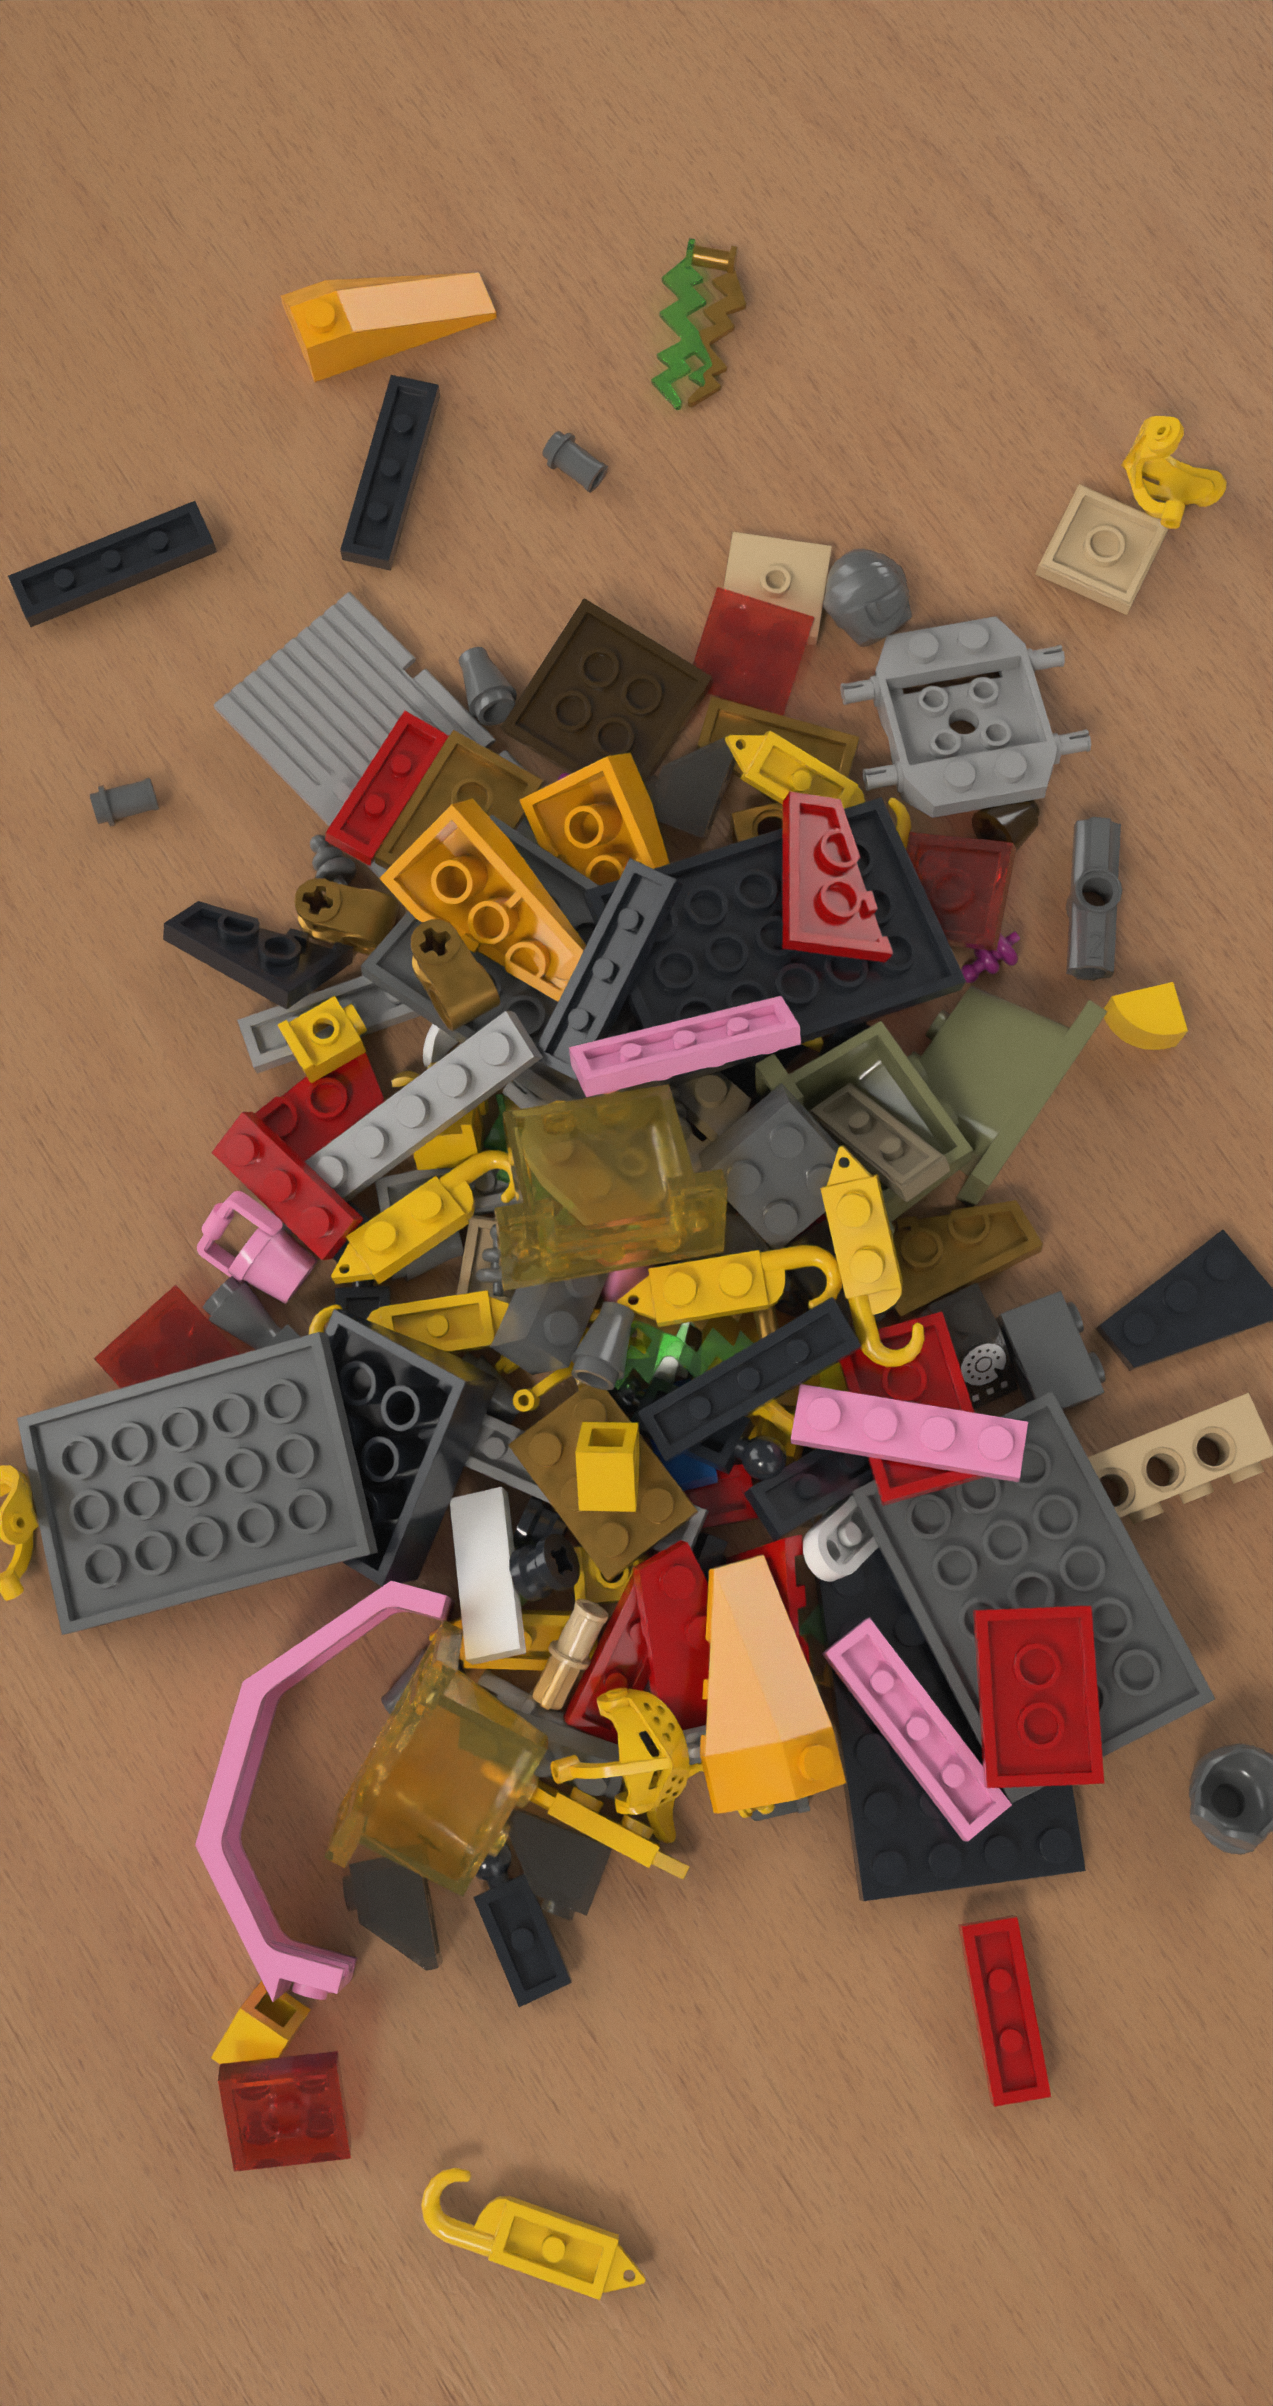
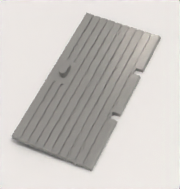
[213,592,543,878]

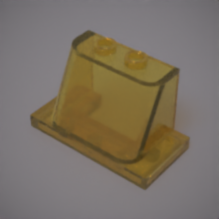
[494,1084,728,1291]
[324,1620,548,1897]

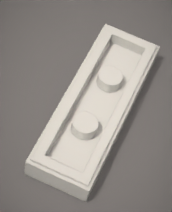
[450,1487,526,1665]

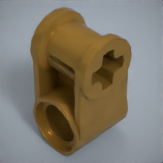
[294,878,400,956]
[411,919,500,1031]

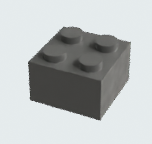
[698,1083,850,1250]

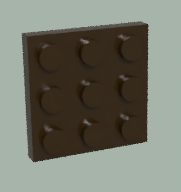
[501,598,714,788]

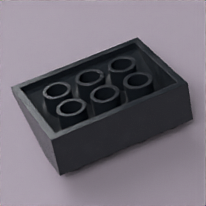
[325,1309,499,1587]

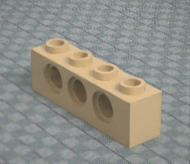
[1088,1393,1273,1524]

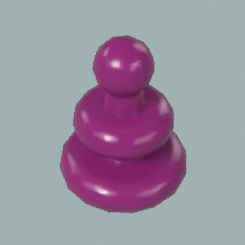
[961,929,1021,983]

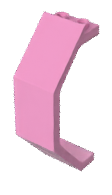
[195,1581,455,2002]

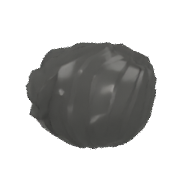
[823,549,912,647]
[1189,1743,1273,1855]

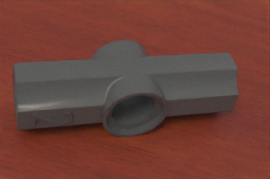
[1066,817,1122,981]

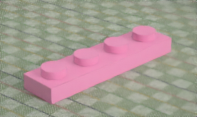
[569,996,801,1097]
[791,1384,1028,1482]
[822,1618,1012,1841]

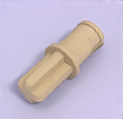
[532,1599,609,1710]

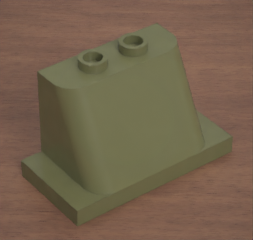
[911,986,1107,1207]
[755,1021,973,1237]

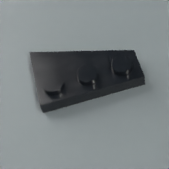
[163,901,354,1010]
[1096,1230,1273,1371]

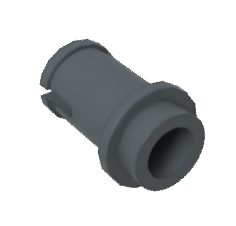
[542,431,608,493]
[90,778,159,827]

